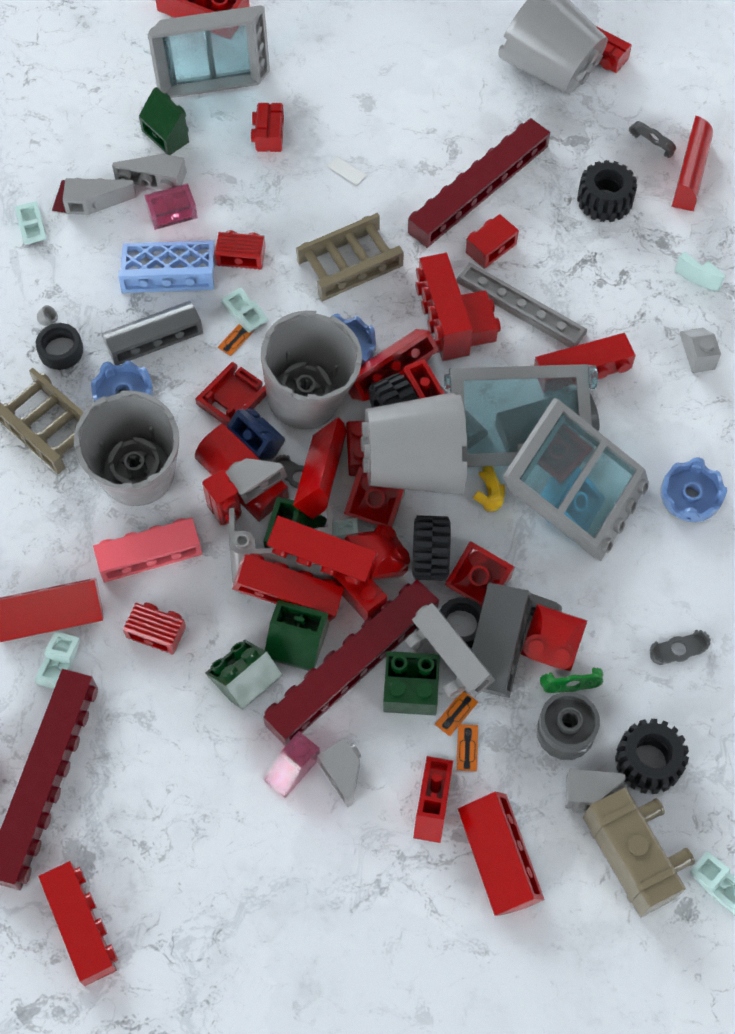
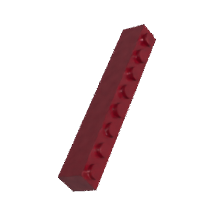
[408,118,550,248]
[263,579,439,747]
[0,669,98,891]

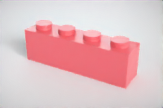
[93,518,203,583]

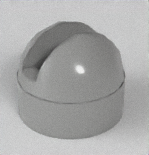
[37,305,58,326]

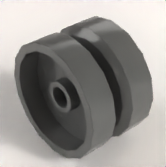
[537,692,600,760]

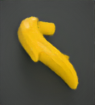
[473,466,505,512]

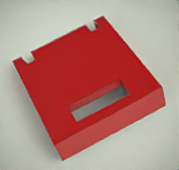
[195,362,267,426]

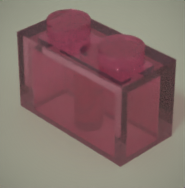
[144,183,198,230]

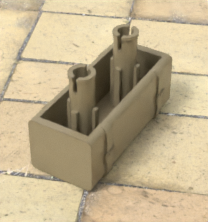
[583,787,695,918]

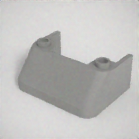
[229,504,334,595]

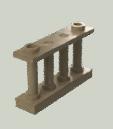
[296,213,404,301]
[0,368,84,474]

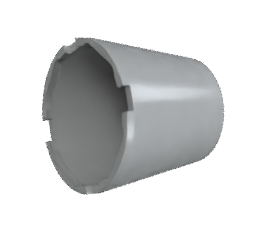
[498,0,608,94]
[261,311,362,429]
[74,391,179,506]
[361,392,467,495]

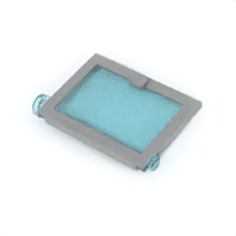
[444,364,598,467]

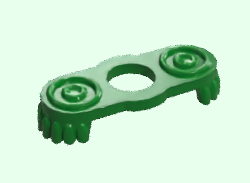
[540,667,603,693]

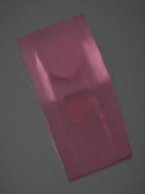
[264,731,320,798]

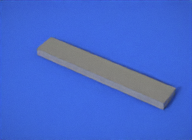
[457,263,587,347]

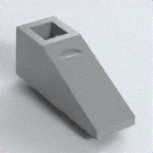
[112,154,187,193]
[63,178,136,215]

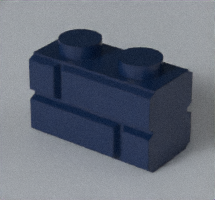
[227,409,285,459]

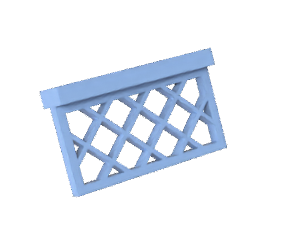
[118,240,215,293]

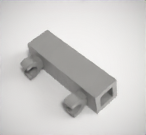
[405,603,496,700]

